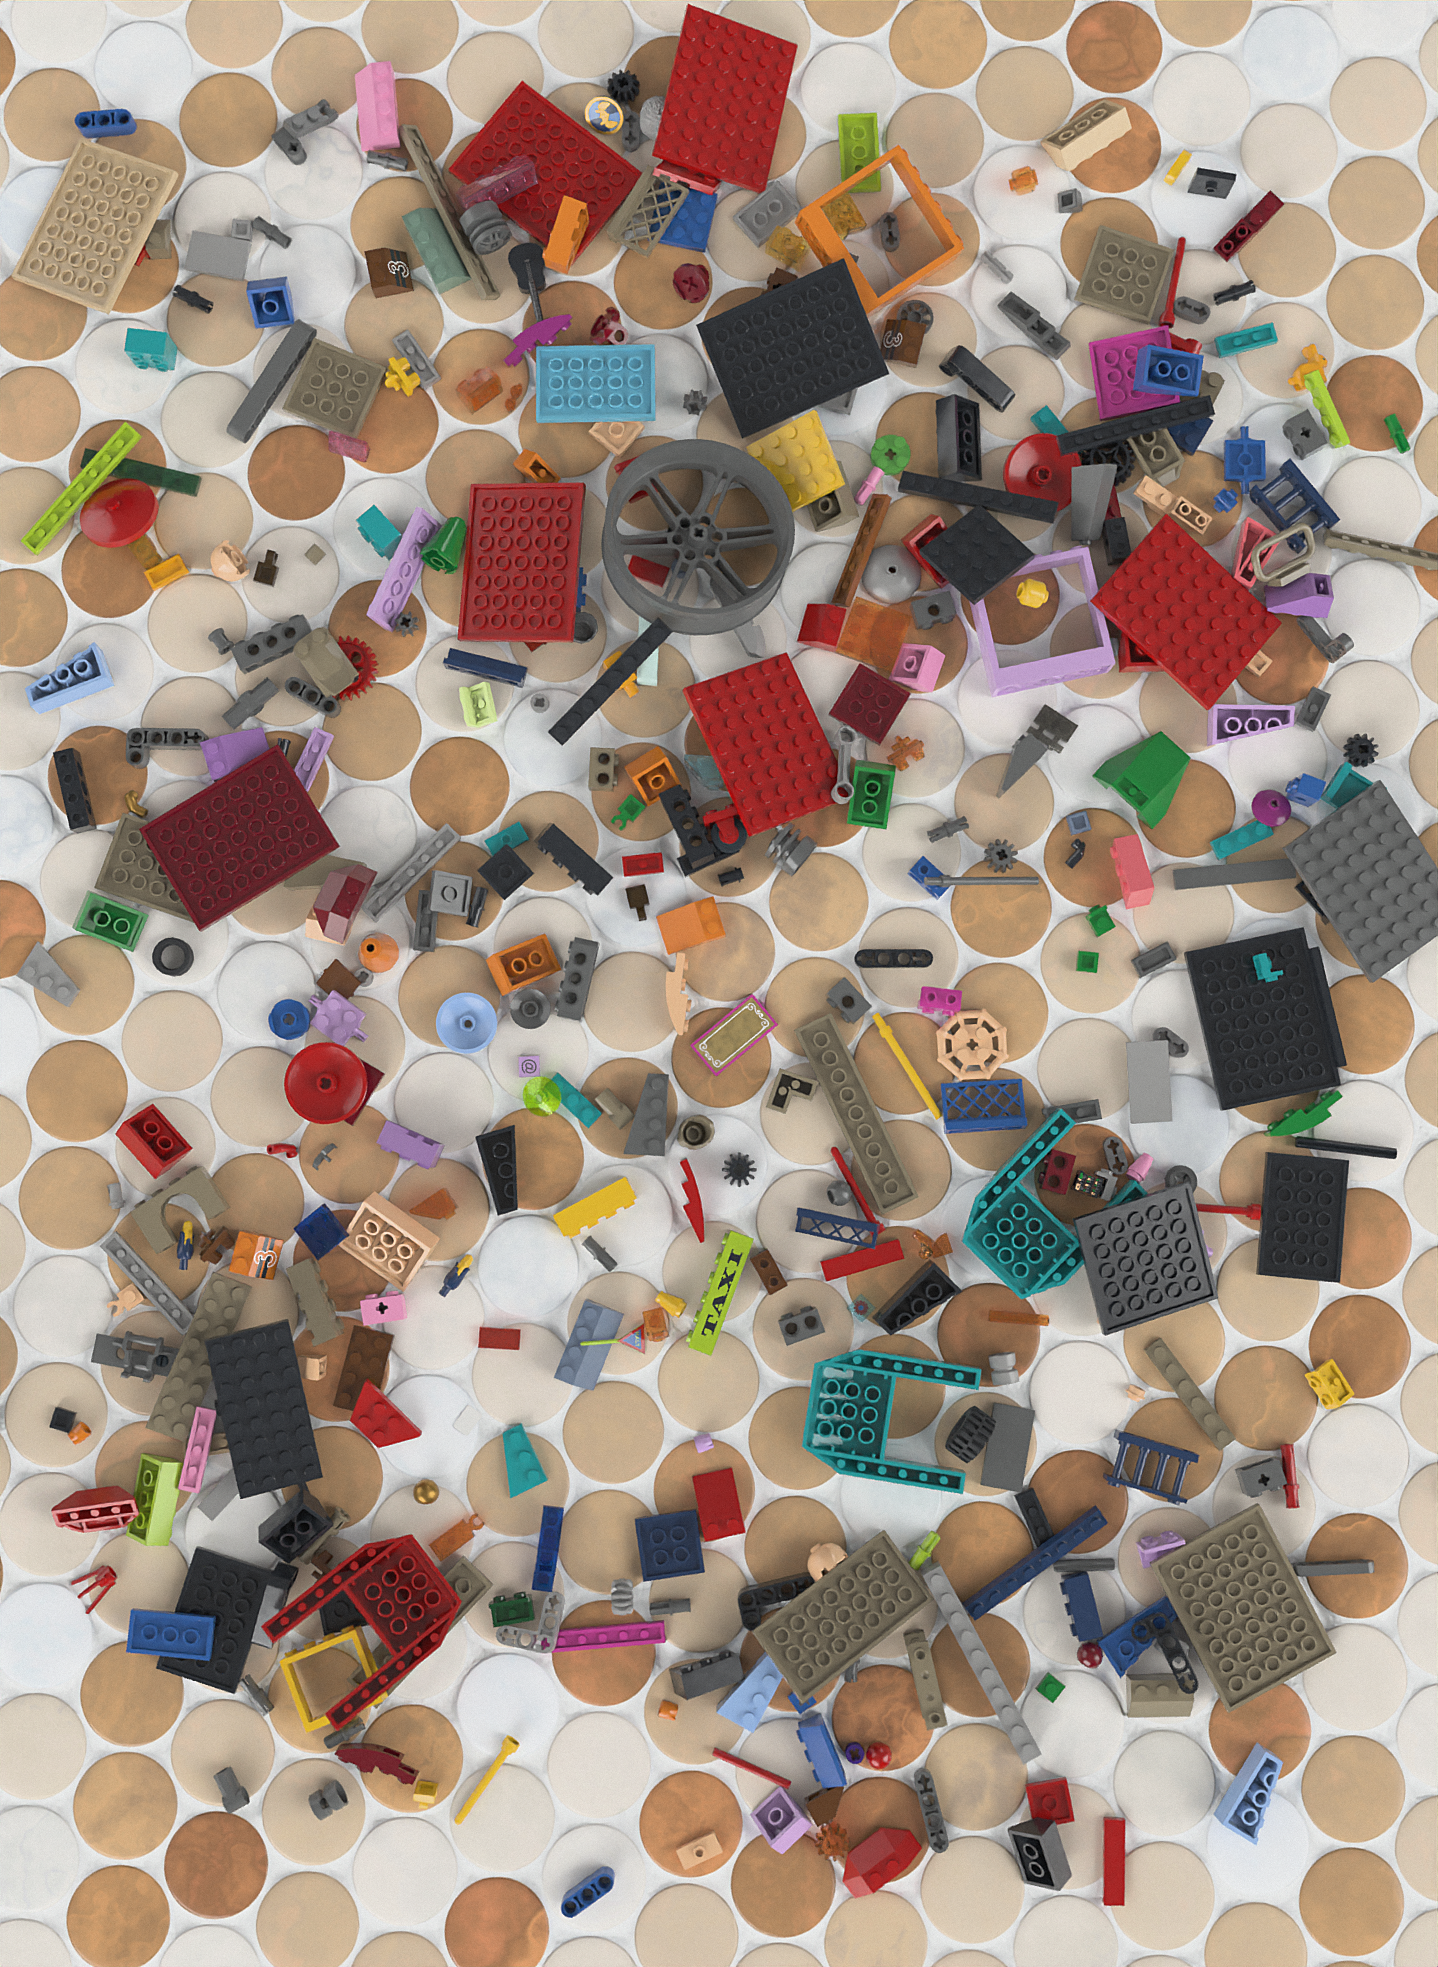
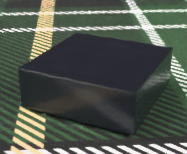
[49,1407,77,1433]

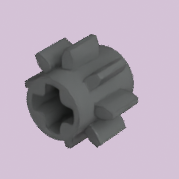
[683,389,707,416]
[394,611,420,637]

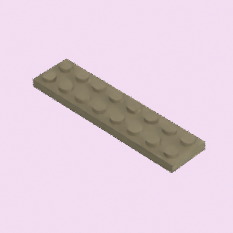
[146,1272,252,1442]
[347,1555,493,1709]

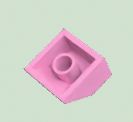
[889,643,946,693]

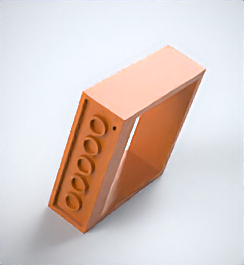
[794,145,964,318]

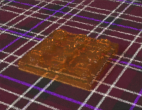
[835,596,912,673]

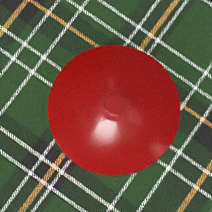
[1003,433,1082,512]
[80,478,159,548]
[284,1042,368,1124]

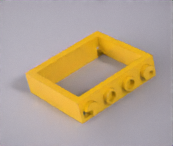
[279,1625,388,1733]

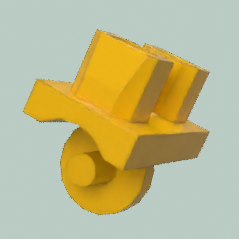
[385,356,420,397]

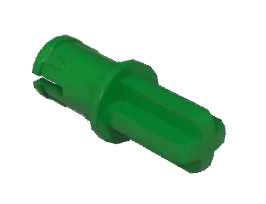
[1384,414,1410,454]

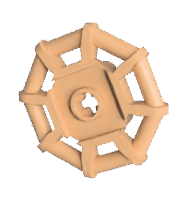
[935,1008,1009,1081]

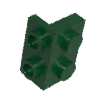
[488,1591,535,1627]

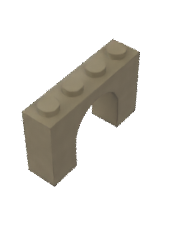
[130,1166,230,1254]

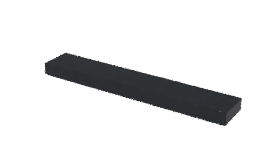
[1309,947,1347,1067]

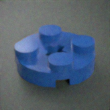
[268,999,310,1040]

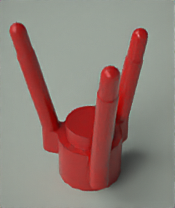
[71,1565,118,1614]

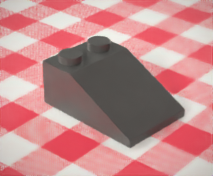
[996,732,1047,798]

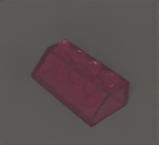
[455,154,538,212]

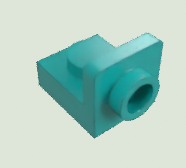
[1253,953,1283,982]

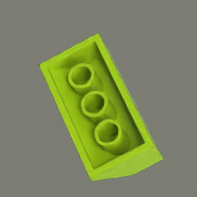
[126,1453,184,1546]

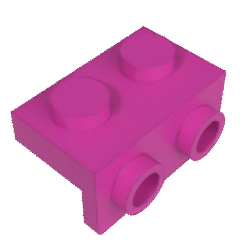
[917,986,962,1016]

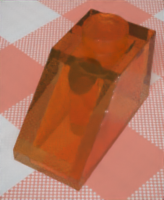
[409,1187,459,1221]

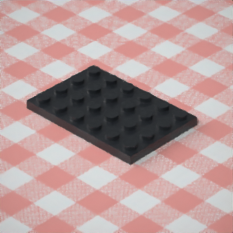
[1256,1152,1349,1283]
[156,1546,273,1694]

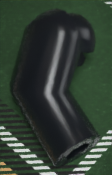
[1065,838,1086,869]

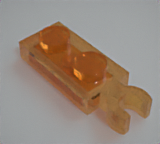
[429,1513,485,1562]

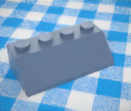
[554,1298,624,1391]

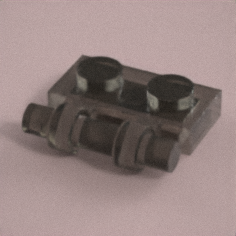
[1026,704,1078,754]

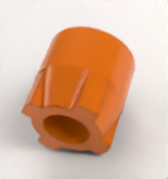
[67,1422,92,1445]
[658,1700,678,1721]

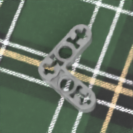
[496,1592,565,1654]

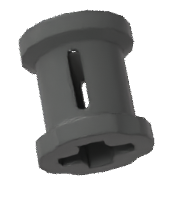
[208,628,234,655]

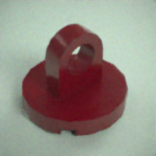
[672,263,710,304]
[590,307,628,345]

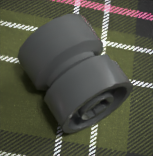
[309,1780,348,1820]

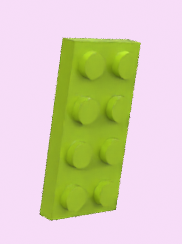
[837,113,881,193]

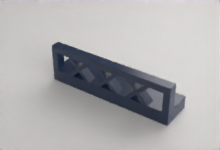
[443,648,528,688]
[795,1207,880,1249]

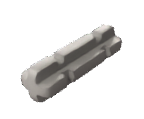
[980,250,1014,284]

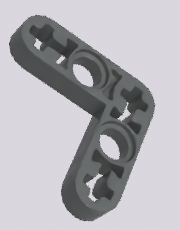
[1296,615,1354,663]

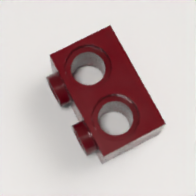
[1037,1149,1076,1195]

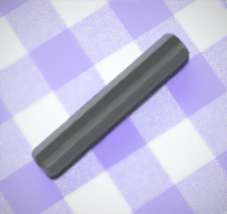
[1053,1558,1115,1572]

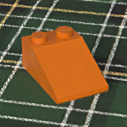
[656,896,726,955]
[486,933,562,996]

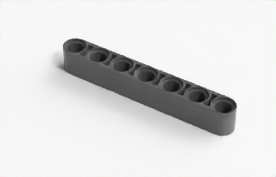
[226,319,317,444]

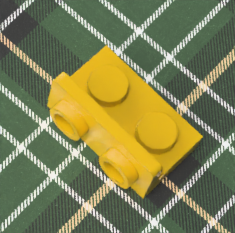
[1305,1359,1355,1410]

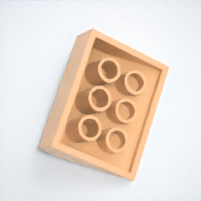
[337,1191,441,1292]

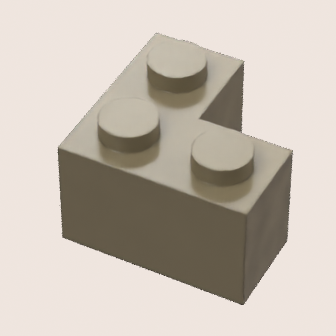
[766,1068,818,1114]

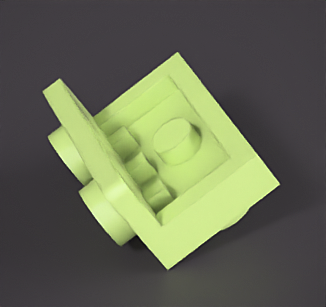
[459,682,498,728]

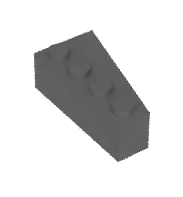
[623,1073,669,1156]

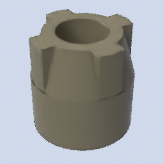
[304,543,326,566]

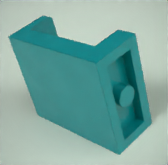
[1320,762,1387,809]

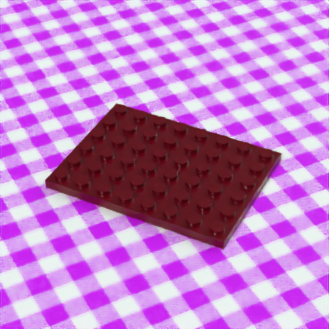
[139,744,340,932]

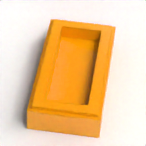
[144,553,189,591]

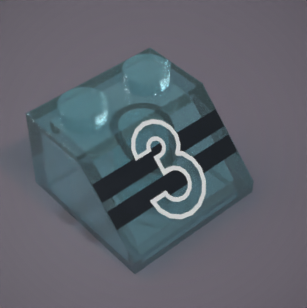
[684,754,724,791]

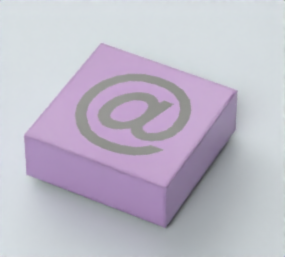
[518,1056,540,1077]

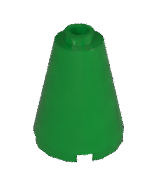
[420,516,467,574]

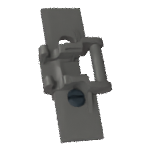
[91,1331,179,1383]

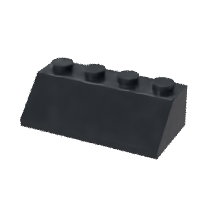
[936,394,982,482]

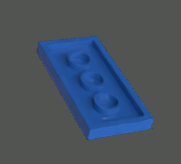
[126,1608,216,1661]

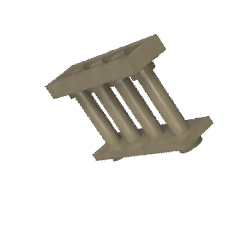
[903,1630,948,1731]

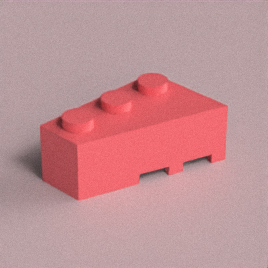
[1231,517,1279,591]
[1110,834,1155,909]

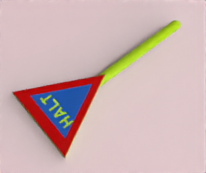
[580,1323,645,1354]

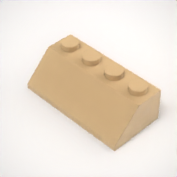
[1040,99,1132,171]

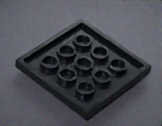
[919,504,1035,605]

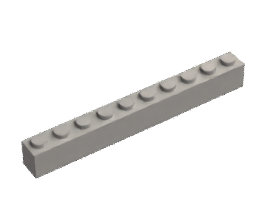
[921,1561,1042,1764]

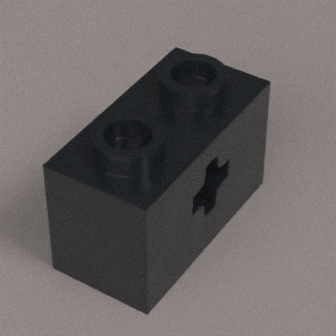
[1102,517,1131,565]

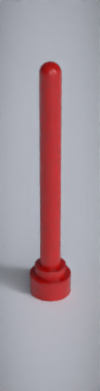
[1158,237,1186,329]
[830,1147,886,1237]
[1195,1203,1261,1220]

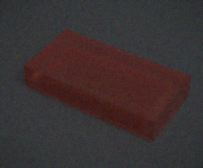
[478,1327,521,1350]

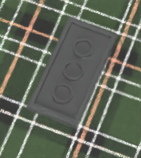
[980,1402,1035,1493]

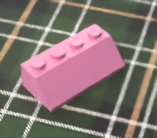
[355,61,401,151]

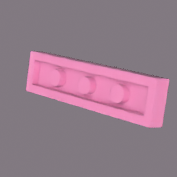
[178,1406,218,1493]

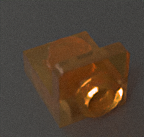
[642,1307,669,1342]

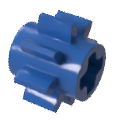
[1213,488,1238,513]

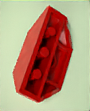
[51,1485,140,1533]
[842,1827,922,1898]

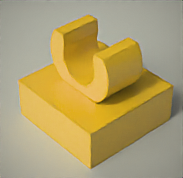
[413,1780,438,1809]

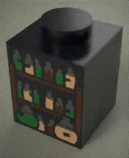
[1071,1170,1105,1198]

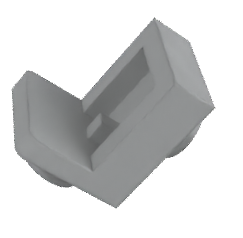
[1094,1168,1117,1201]

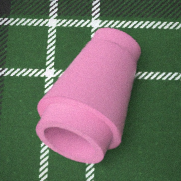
[1126,1153,1154,1184]

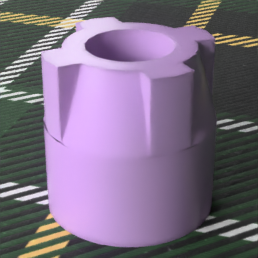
[693,1433,714,1453]

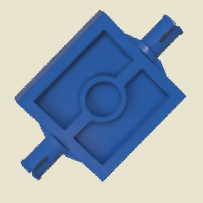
[1224,426,1266,495]

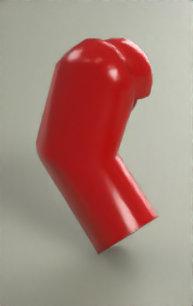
[267,1143,297,1158]

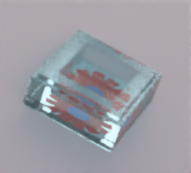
[847,1293,875,1323]

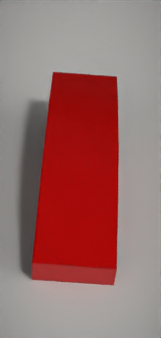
[680,1159,704,1243]

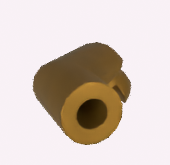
[124,790,149,819]

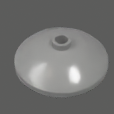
[861,545,921,604]

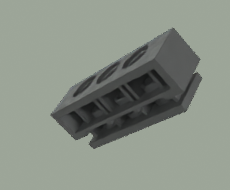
[554,937,600,1022]

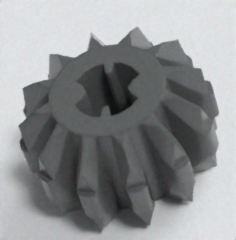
[983,839,1018,873]

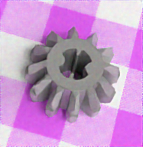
[611,1578,633,1615]

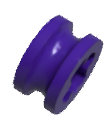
[845,1742,864,1764]

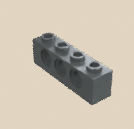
[230,614,312,674]

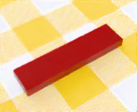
[820,1239,905,1282]
[1102,1817,1125,1906]

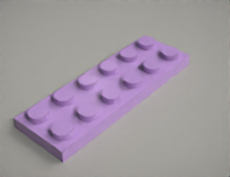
[366,507,442,632]

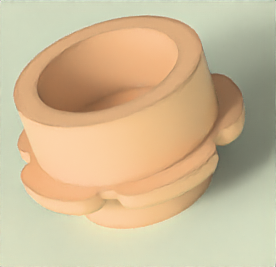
[1126,1384,1146,1402]

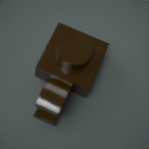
[253,549,279,587]
[625,884,650,922]

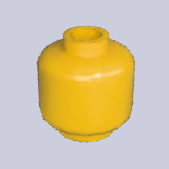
[1017,579,1049,608]

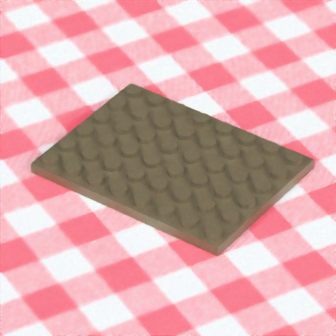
[1149,1503,1337,1713]

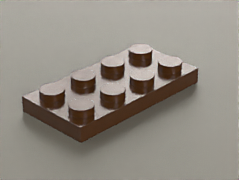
[333,1325,395,1411]

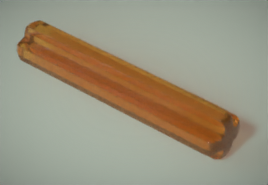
[988,1310,1049,1326]

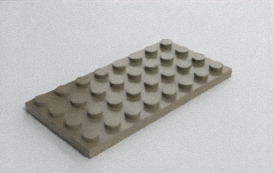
[752,1530,934,1704]

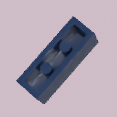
[1059,1571,1104,1642]

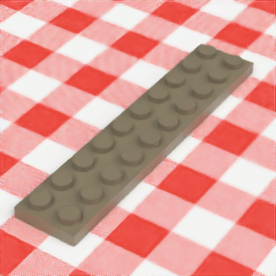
[794,1013,919,1214]

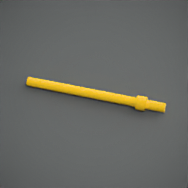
[872,1012,943,1120]

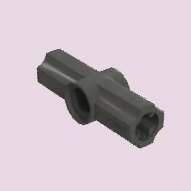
[222,677,279,730]

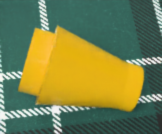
[655,1291,687,1318]

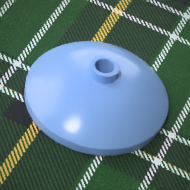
[436,993,497,1054]

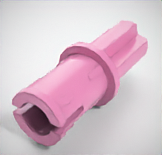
[854,466,884,505]

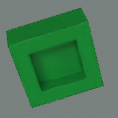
[1076,951,1099,974]
[1035,1672,1065,1703]

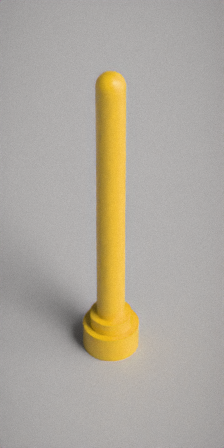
[454,1735,520,1825]

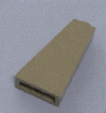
[284,855,367,890]

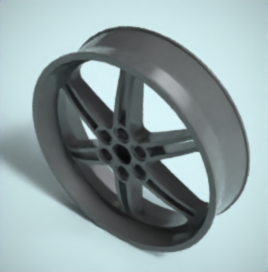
[601,439,795,636]

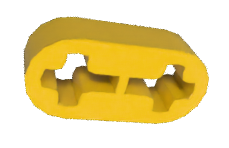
[1163,149,1193,186]

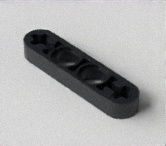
[854,949,933,968]

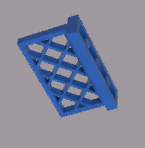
[940,1079,1028,1134]

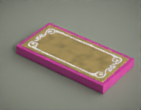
[690,994,778,1077]

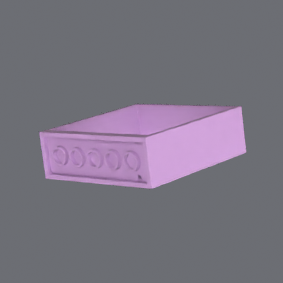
[969,546,1115,697]

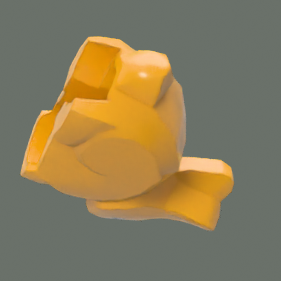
[1288,344,1328,392]

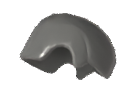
[573,612,598,644]

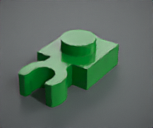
[611,794,646,831]

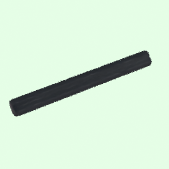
[1295,1136,1397,1159]

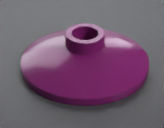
[1251,790,1291,827]

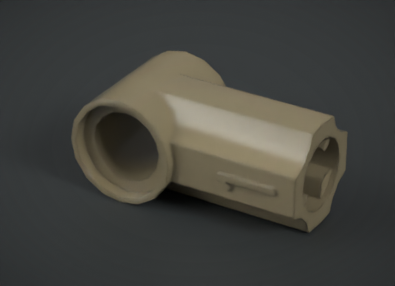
[595,1088,635,1130]

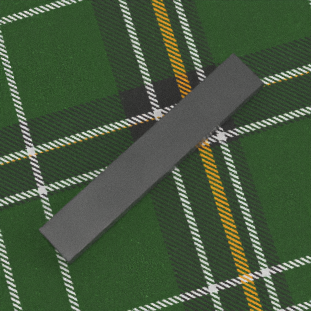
[1173,858,1296,890]

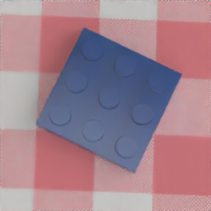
[648,182,718,253]

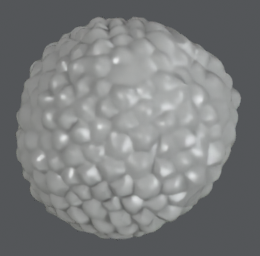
[640,95,665,140]

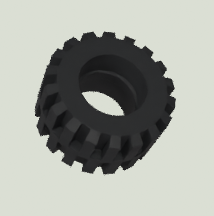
[945,1406,996,1463]

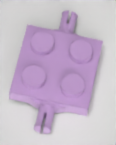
[308,990,368,1046]

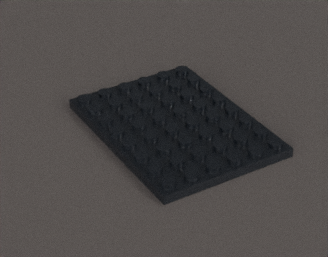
[696,258,889,439]
[1184,927,1341,1111]

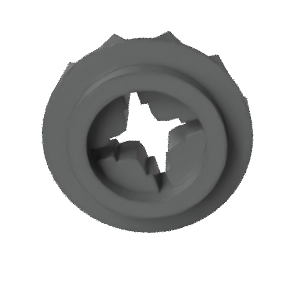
[1164,1165,1197,1192]

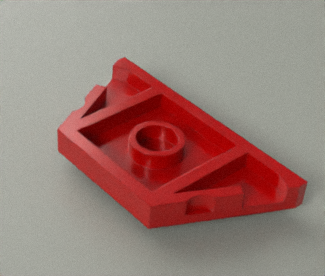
[350,1378,422,1448]

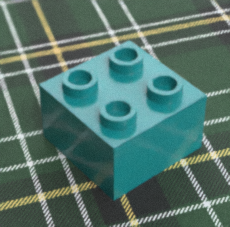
[124,328,178,372]
[356,505,402,560]

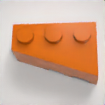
[542,195,589,275]

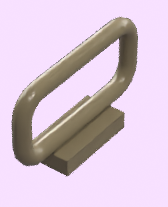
[1251,522,1316,587]

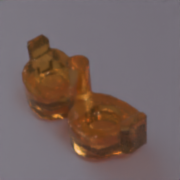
[505,383,522,413]

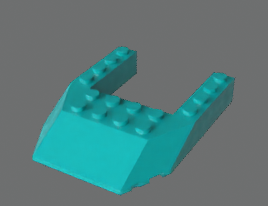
[962,1108,1149,1299]
[802,1349,982,1494]

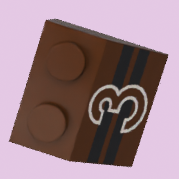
[364,247,414,299]
[880,319,926,368]

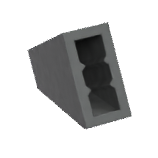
[1071,464,1117,545]

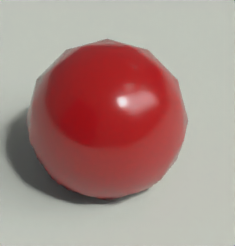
[866,1742,892,1770]

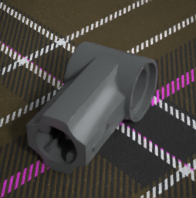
[213,1766,250,1814]

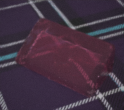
[329,431,371,462]

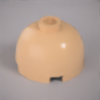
[210,540,250,582]
[807,1543,849,1582]

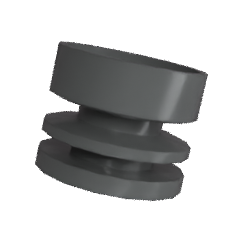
[460,200,512,255]
[764,822,818,877]

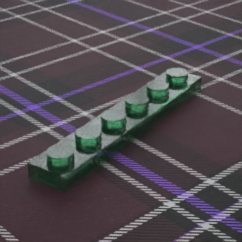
[80,448,202,497]

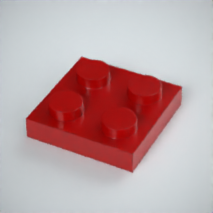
[1025,1777,1075,1825]

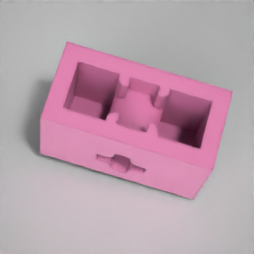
[360,1291,407,1326]

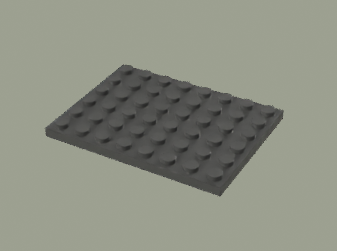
[1282,780,1438,983]

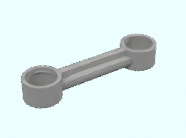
[831,726,857,804]

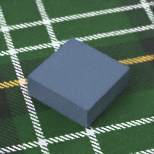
[1066,810,1092,836]

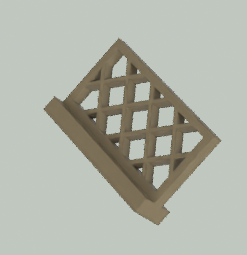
[607,165,689,258]

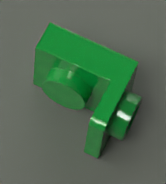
[1085,904,1116,937]

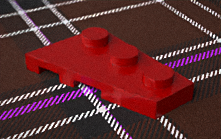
[653,160,722,195]

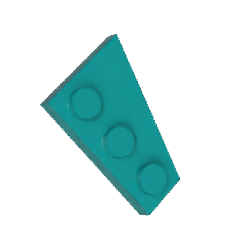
[502,1423,548,1499]

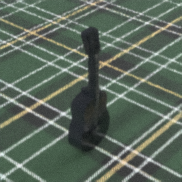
[508,243,546,323]

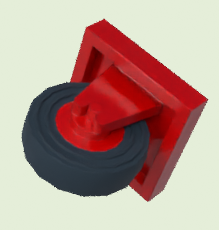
[702,803,747,853]

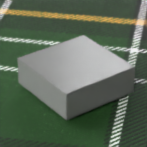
[231,219,253,242]

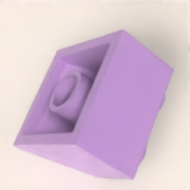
[750,1786,813,1854]

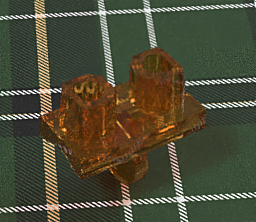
[886,735,925,771]

